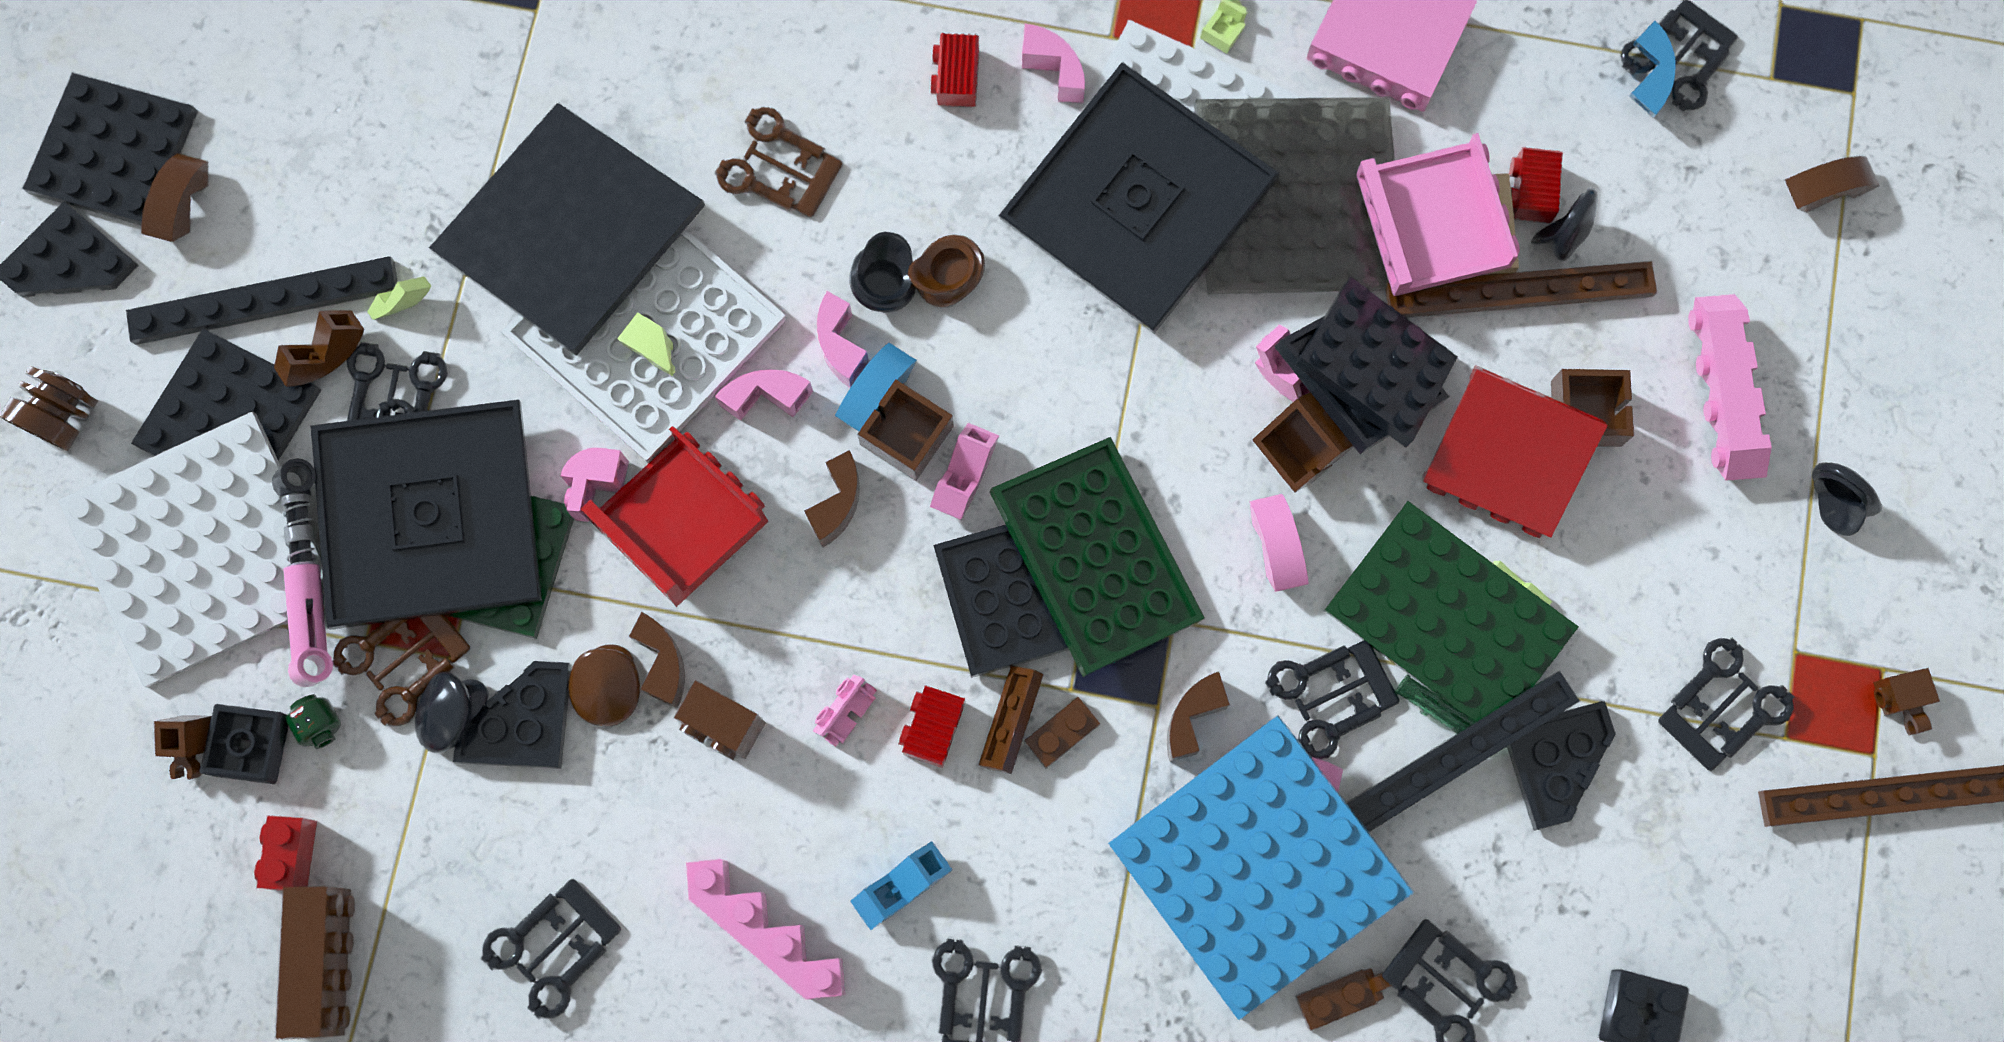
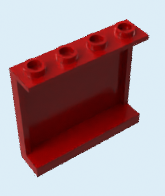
[1422,365,1608,538]
[581,426,769,607]

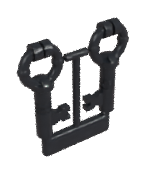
[1621,0,1738,112]
[346,342,448,421]
[1658,637,1795,771]
[1265,640,1400,760]
[481,879,621,1020]
[1382,919,1518,1042]
[932,938,1042,1042]

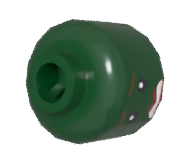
[286,694,341,749]

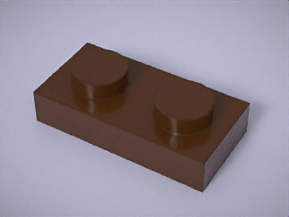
[1024,697,1100,769]

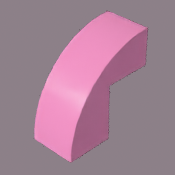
[1022,24,1085,103]
[817,291,869,388]
[715,369,813,421]
[930,423,999,520]
[1249,494,1309,592]

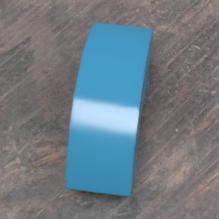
[1629,20,1676,117]
[835,343,917,431]
[850,841,952,931]

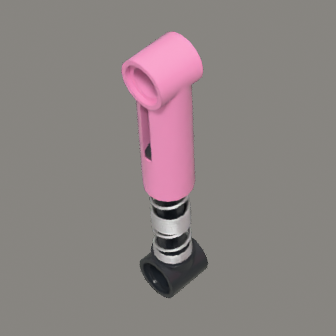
[272,458,333,687]

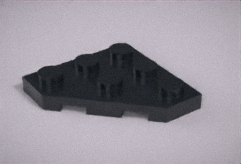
[0,201,139,297]
[453,661,572,769]
[1507,700,1616,831]

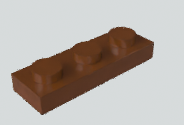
[978,666,1044,774]

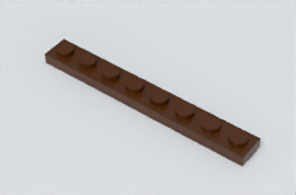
[1385,261,1657,318]
[1758,765,2004,827]

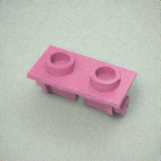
[813,675,877,747]

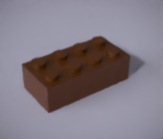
[275,886,355,1039]

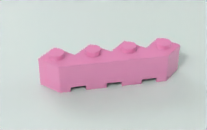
[1688,294,1772,481]
[686,859,845,999]

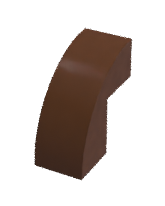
[141,153,208,242]
[1785,156,1880,213]
[274,310,364,387]
[804,450,860,547]
[629,612,685,709]
[1167,672,1230,762]

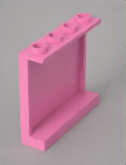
[1306,0,1477,112]
[1356,133,1520,296]

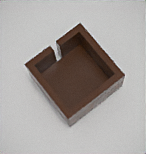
[1551,369,1634,447]
[857,379,954,481]
[1252,392,1354,493]
[674,680,766,761]

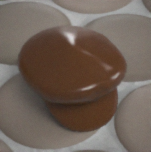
[908,235,985,308]
[569,644,640,726]

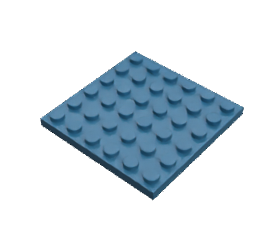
[1108,715,1414,1021]

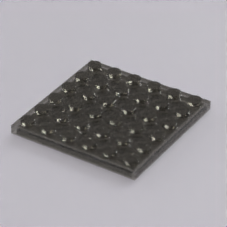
[1194,97,1395,294]

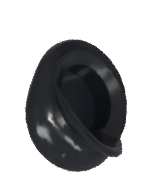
[1530,188,1598,261]
[849,232,916,313]
[1812,462,1882,536]
[415,672,489,753]

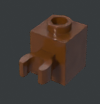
[1873,668,1940,735]
[154,715,212,780]

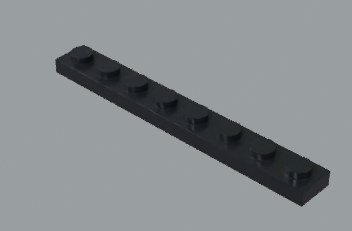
[126,256,398,345]
[1346,671,1580,832]

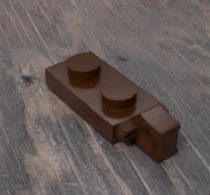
[1295,968,1391,1031]

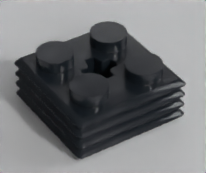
[200,704,289,784]
[1599,969,1689,1042]

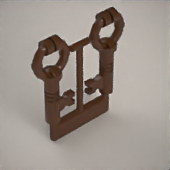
[714,107,843,217]
[333,614,470,726]

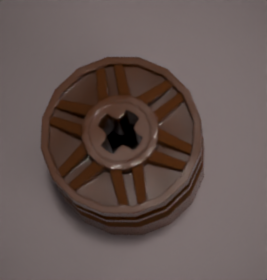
[0,366,98,451]

